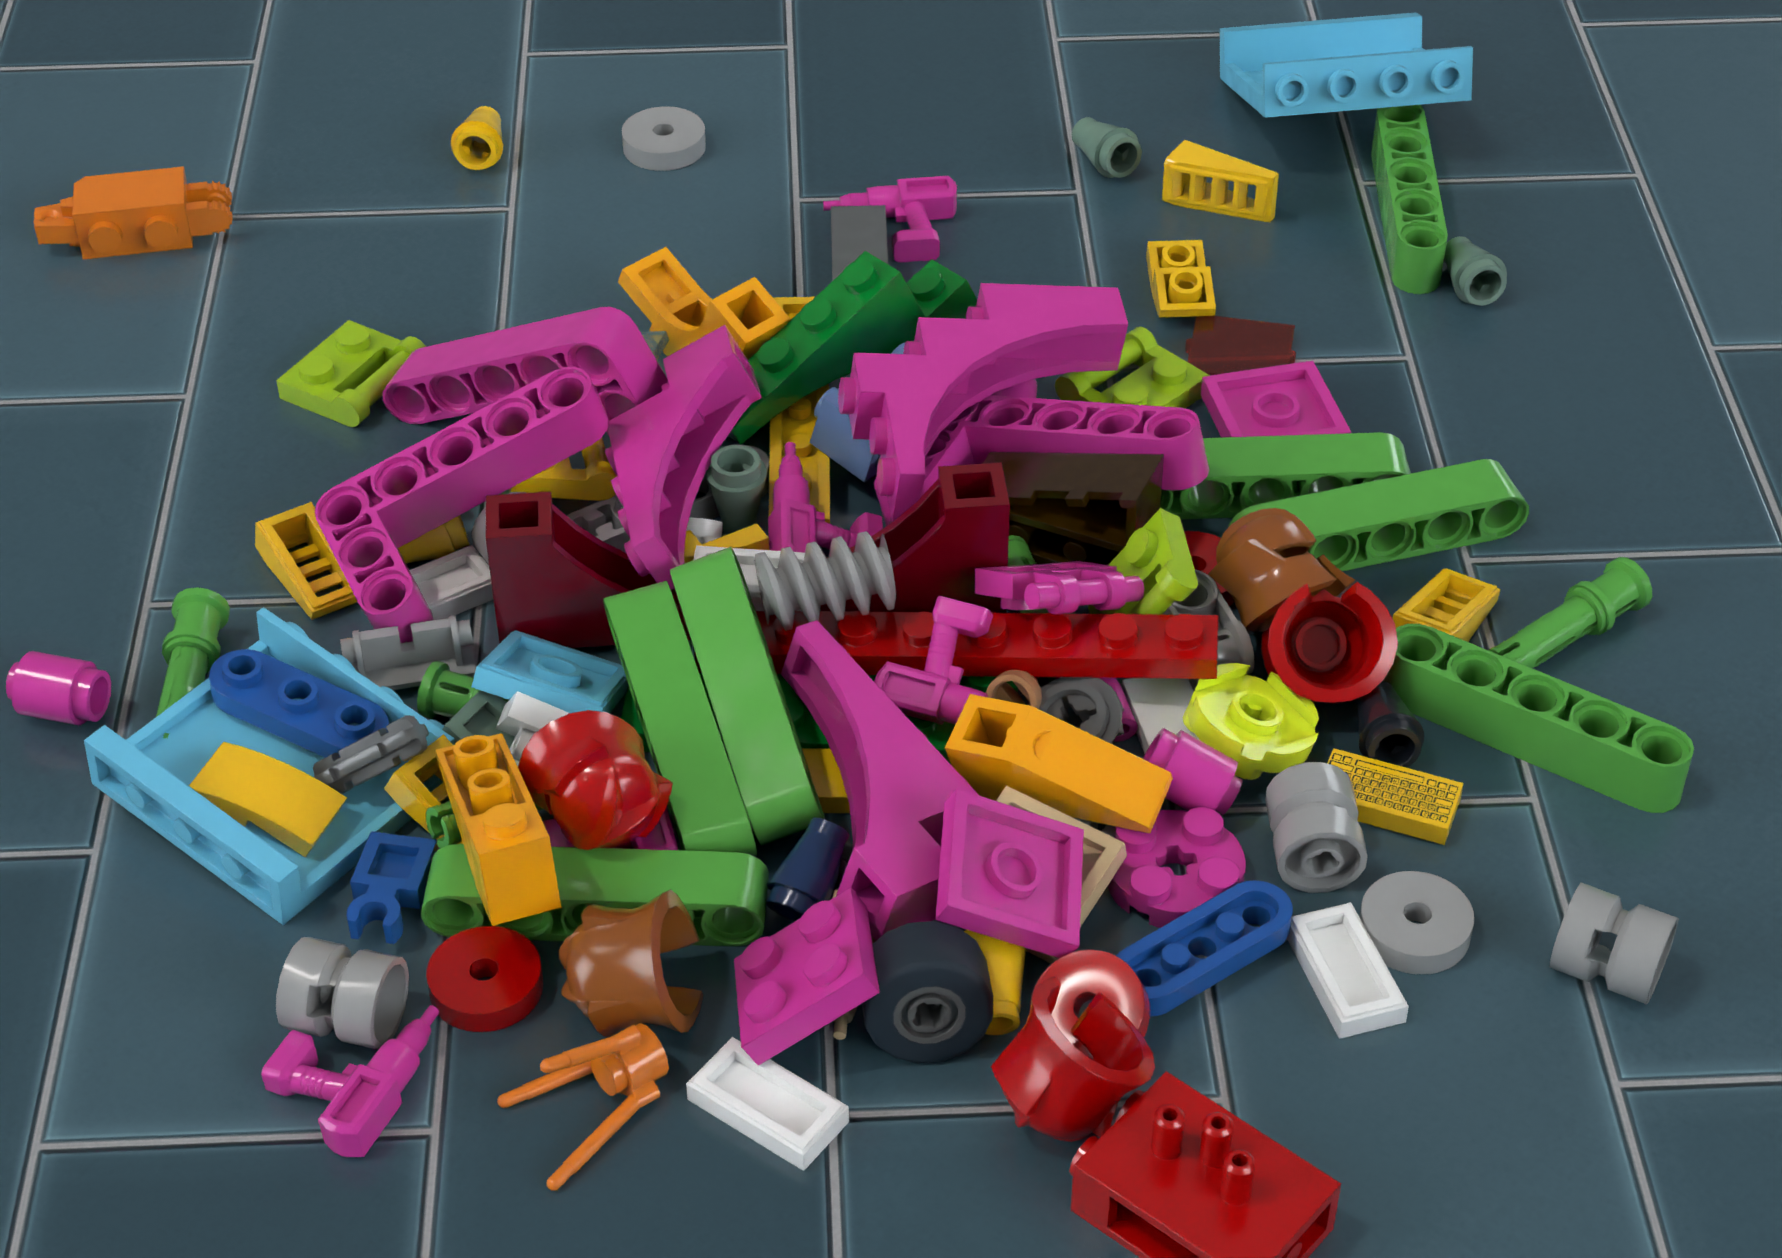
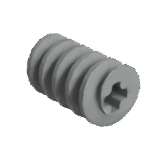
[754,531,896,631]

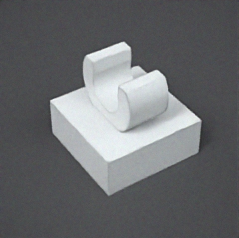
[495,691,569,767]

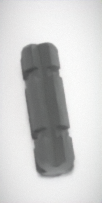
[313,715,429,794]

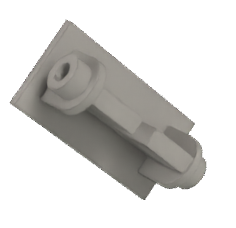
[340,615,477,690]

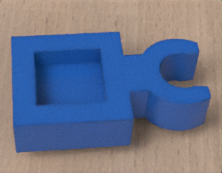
[347,831,438,944]

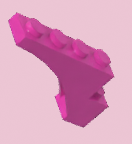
[605,325,762,590]
[781,620,979,941]

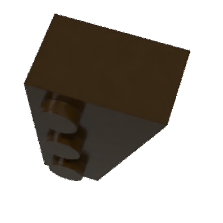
[982,452,1164,565]

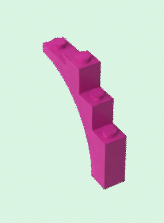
[838,283,1128,522]

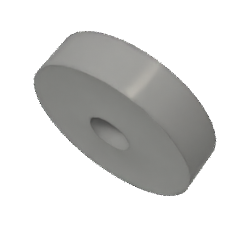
[622,107,706,171]
[1359,871,1474,974]

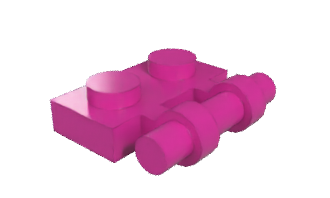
[975,561,1145,614]

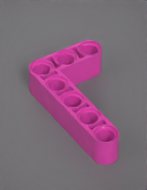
[383,307,668,435]
[315,367,609,643]
[874,395,1210,526]

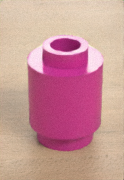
[6,651,111,725]
[1143,728,1243,815]

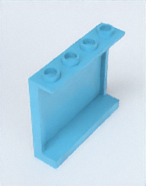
[1220,13,1473,118]
[84,607,455,925]

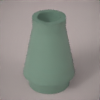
[1072,117,1142,178]
[1444,236,1507,306]
[706,445,767,534]

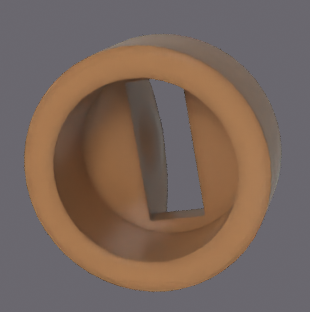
[986,670,1042,709]

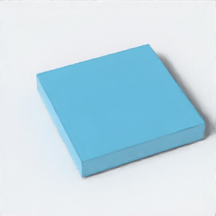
[471,630,628,713]

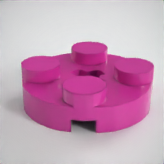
[1108,807,1246,928]

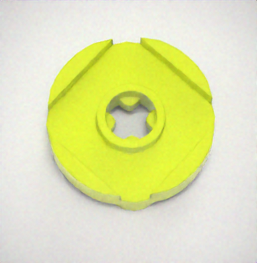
[1182,663,1319,780]

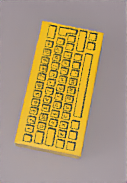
[1327,748,1464,845]

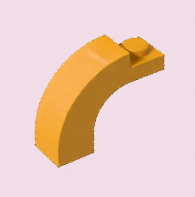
[618,247,791,360]

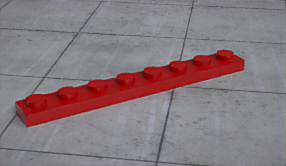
[694,610,1218,679]

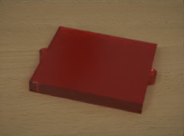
[1185,316,1296,376]

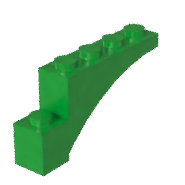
[728,251,977,445]

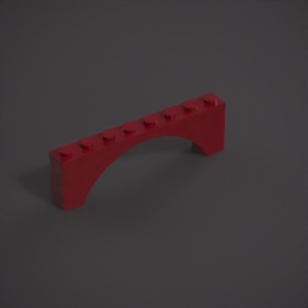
[486,462,1010,648]

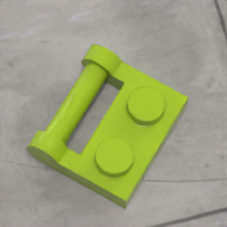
[276,320,426,427]
[1055,327,1210,409]
[1088,508,1198,614]

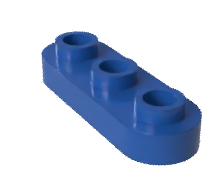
[209,649,389,757]
[1117,880,1293,1017]

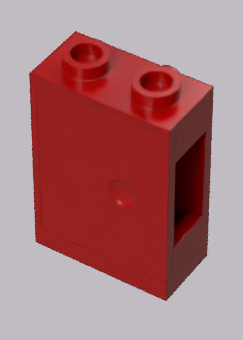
[1069,1071,1341,1258]

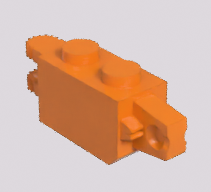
[33,166,232,259]

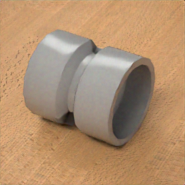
[1265,762,1368,893]
[1550,883,1679,1004]
[276,937,409,1050]

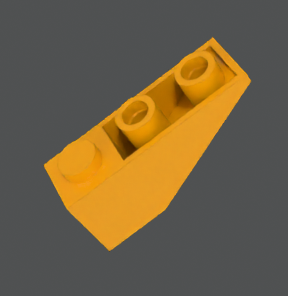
[945,694,1173,833]
[435,733,562,926]

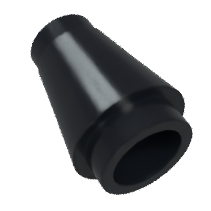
[1357,681,1425,768]

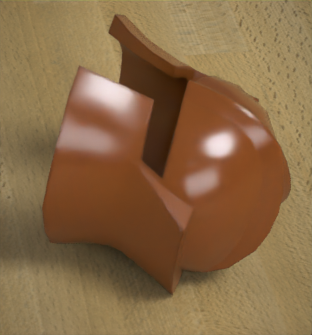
[1208,508,1355,635]
[559,889,704,1037]

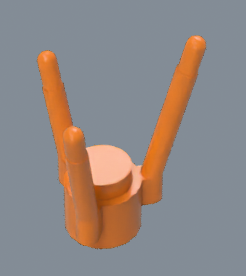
[497,1023,669,1191]

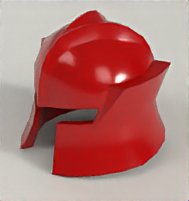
[1262,582,1398,703]
[518,710,673,850]
[991,976,1155,1142]

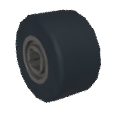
[862,921,993,1063]

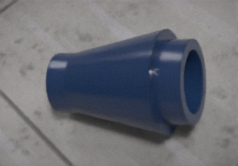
[766,818,849,922]

